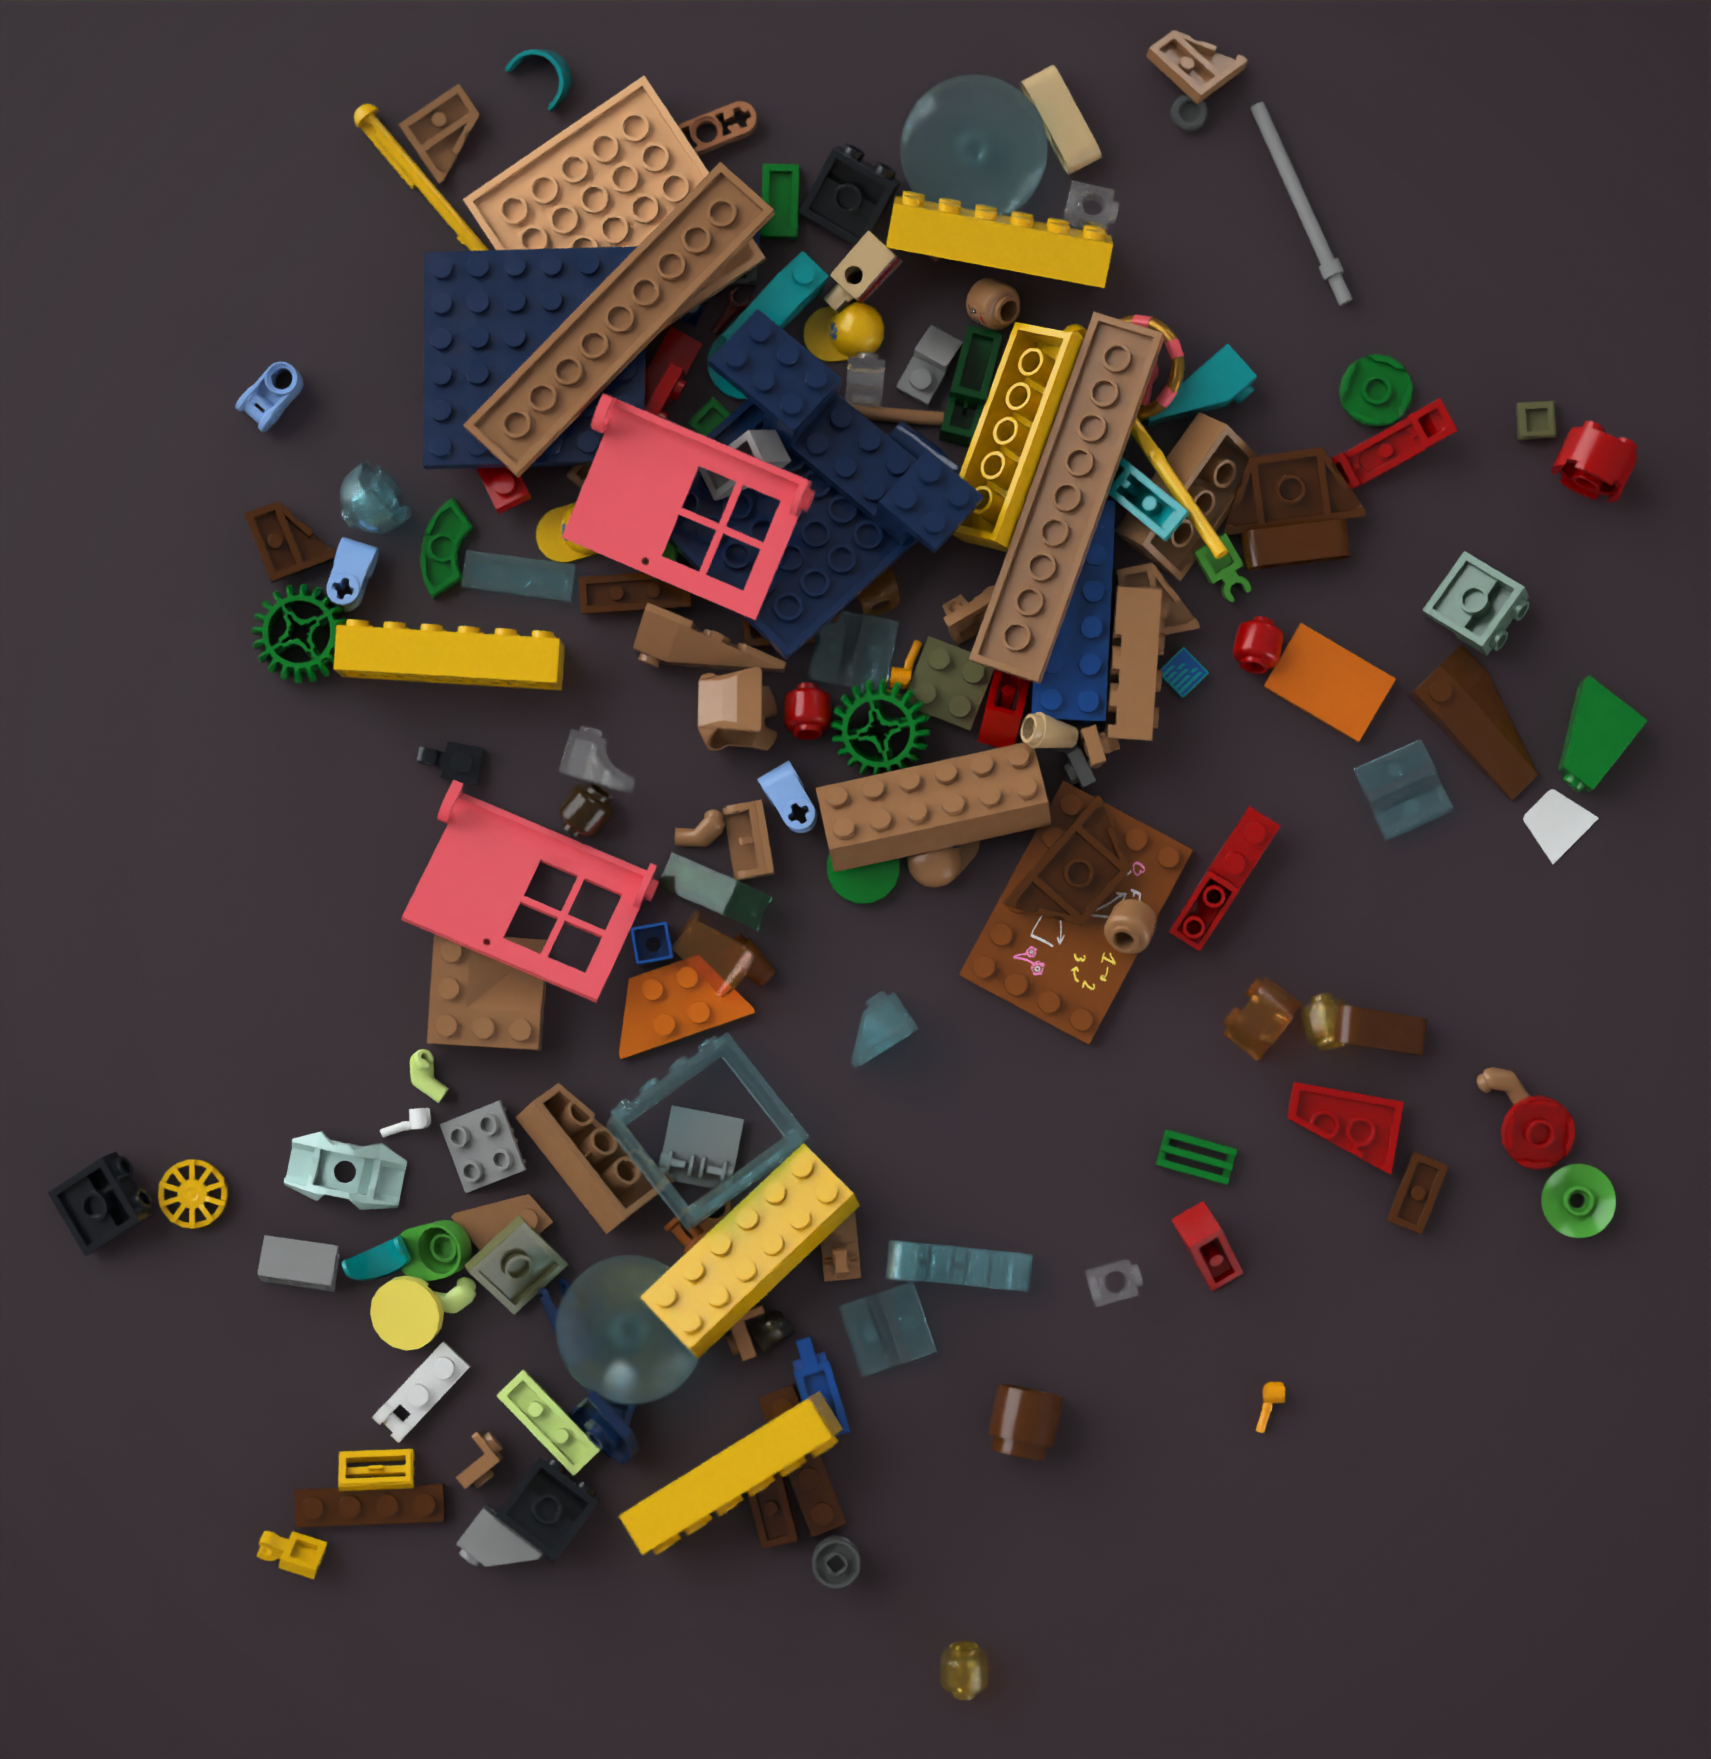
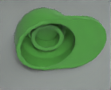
[400,1220,472,1282]

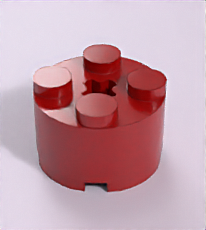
[1551,421,1638,502]

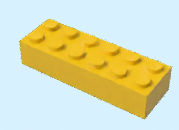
[886,191,1113,288]
[952,322,1083,552]
[333,619,565,691]
[640,1143,860,1359]
[619,1391,843,1555]

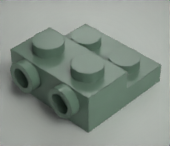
[1422,551,1530,656]

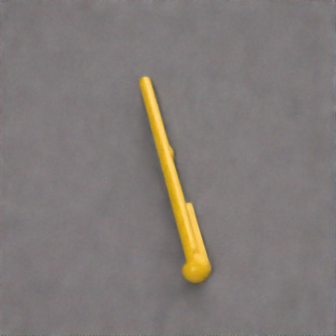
[354,104,488,251]
[1063,324,1228,559]

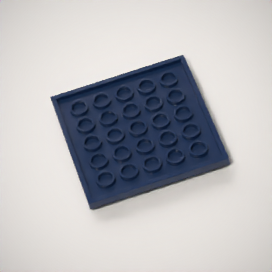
[423,246,646,470]
[669,399,918,660]

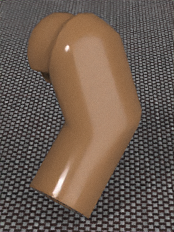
[675,809,725,847]
[1477,1067,1530,1105]

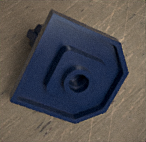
[568,1365,643,1465]

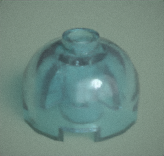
[340,459,411,535]

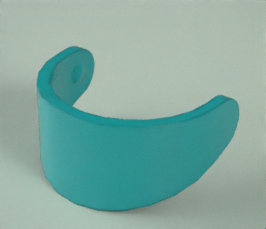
[505,49,572,112]
[342,1235,411,1281]

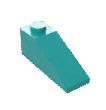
[721,251,829,342]
[1143,344,1257,427]
[1109,457,1190,541]

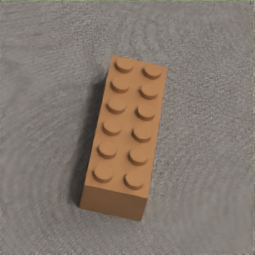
[816,742,1051,872]

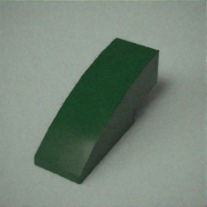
[939,325,1003,448]

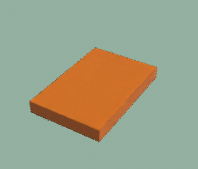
[1263,623,1396,743]

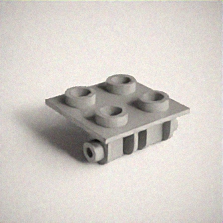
[440,1100,527,1193]
[659,1105,744,1192]

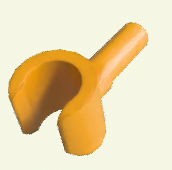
[889,640,922,689]
[1256,1382,1285,1433]

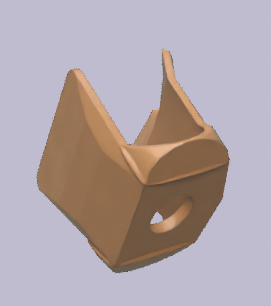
[698,667,778,751]

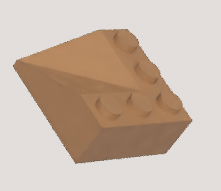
[427,934,547,1051]

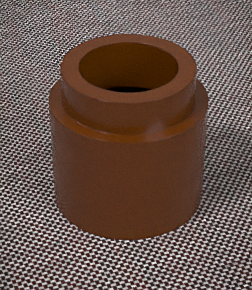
[988,1383,1064,1461]

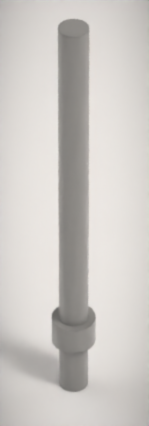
[1250,102,1353,306]

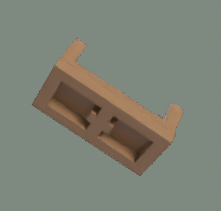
[723,799,775,881]

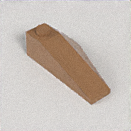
[633,603,787,673]

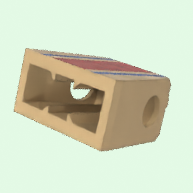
[823,230,903,313]

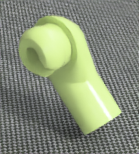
[409,1049,449,1103]
[433,1277,476,1313]

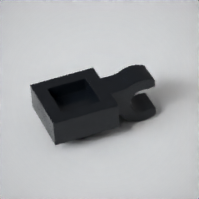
[417,741,484,785]

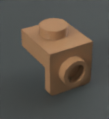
[726,1304,765,1361]
[456,1429,503,1489]

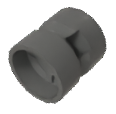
[812,1535,860,1588]

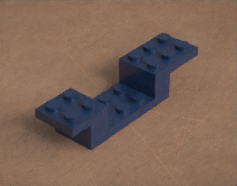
[708,309,984,554]

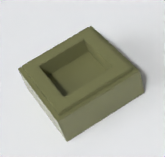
[1516,401,1556,441]

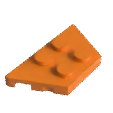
[619,954,755,1060]

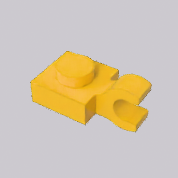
[257,1531,328,1579]

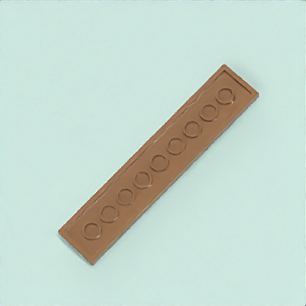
[463,162,775,478]
[969,312,1165,684]

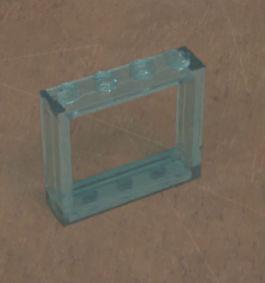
[606,1032,809,1232]

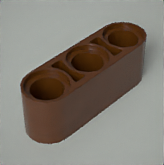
[1241,519,1351,570]
[1334,1005,1428,1056]

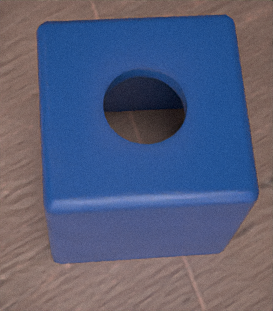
[631,922,674,965]

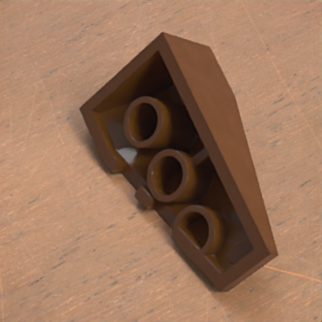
[1408,644,1538,801]

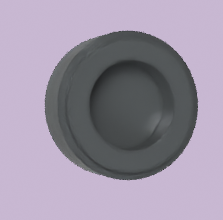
[1171,94,1208,132]

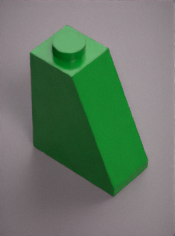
[1558,675,1648,793]

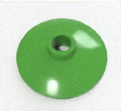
[1541,1164,1616,1238]

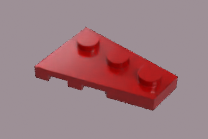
[1287,1082,1404,1175]

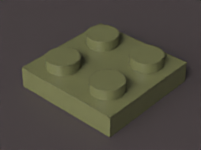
[906,636,994,732]
[464,1215,569,1315]

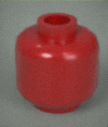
[1233,616,1284,674]
[783,682,832,740]

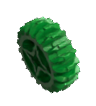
[251,584,348,684]
[831,678,931,775]

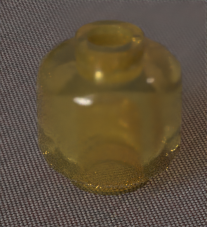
[1301,993,1348,1050]
[940,1641,989,1700]

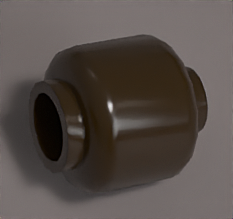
[559,782,614,838]

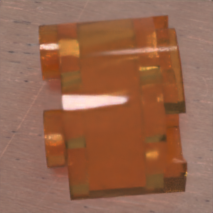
[1222,976,1302,1061]

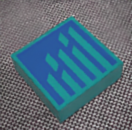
[1160,647,1209,699]

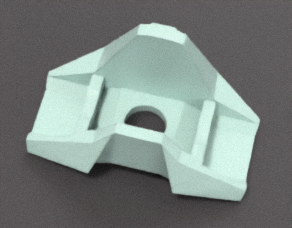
[284,1131,407,1210]

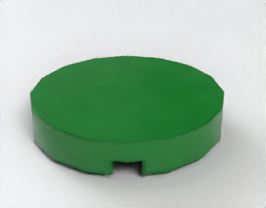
[1339,354,1413,428]
[827,854,900,904]

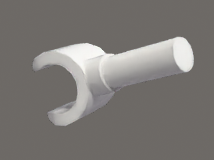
[380,1108,431,1138]

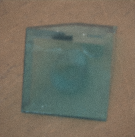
[851,990,918,1070]

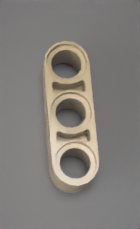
[1020,65,1102,175]

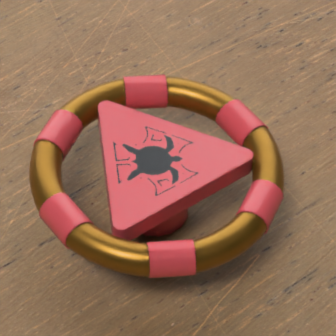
[1120,314,1185,421]

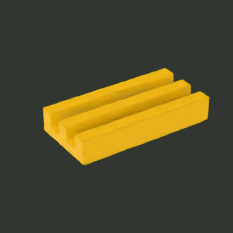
[338,1449,415,1491]

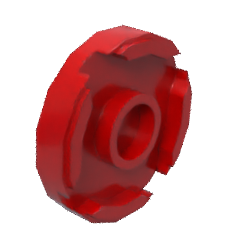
[1501,1095,1576,1170]

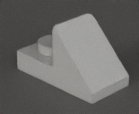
[896,325,963,407]

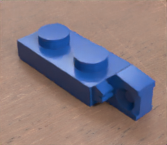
[792,1336,851,1437]

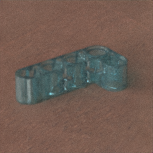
[885,1240,1033,1292]

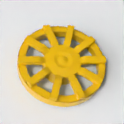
[158,1159,228,1229]

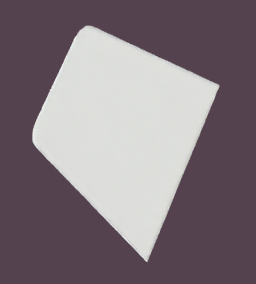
[1523,789,1599,864]

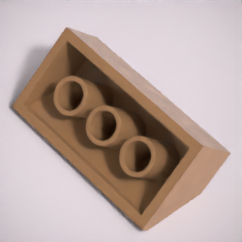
[1114,412,1256,582]

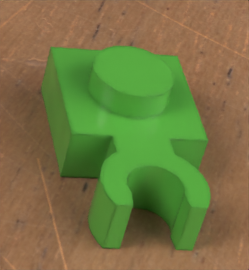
[1192,533,1251,603]

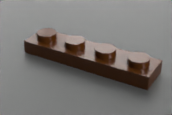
[758,1384,847,1537]
[294,1483,445,1527]

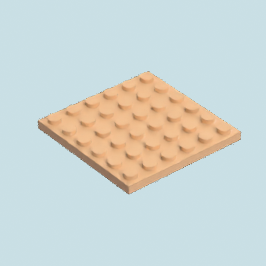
[463,76,767,330]

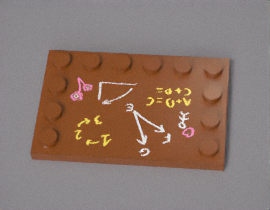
[959,780,1193,1045]

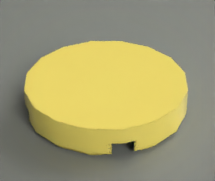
[370,1275,444,1351]

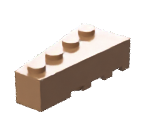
[1104,584,1168,741]

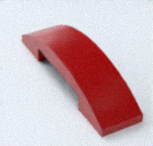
[1331,398,1458,490]

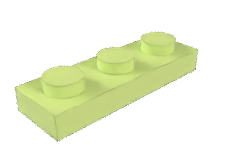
[496,1369,601,1476]

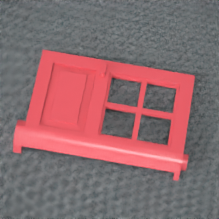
[562,394,815,620]
[401,780,659,1003]

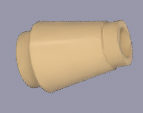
[1020,712,1078,748]

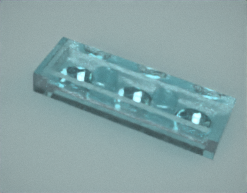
[461,550,576,603]

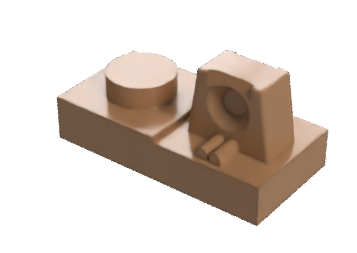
[942,585,995,646]
[1078,725,1120,770]
[821,1211,861,1281]

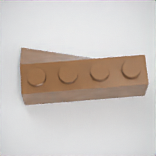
[515,1083,675,1234]

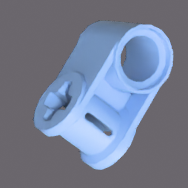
[235,362,304,432]
[326,537,379,612]
[757,760,817,833]

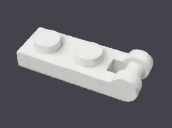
[372,1341,471,1443]

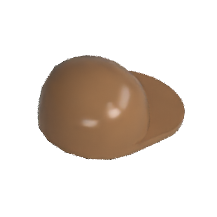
[907,841,980,888]

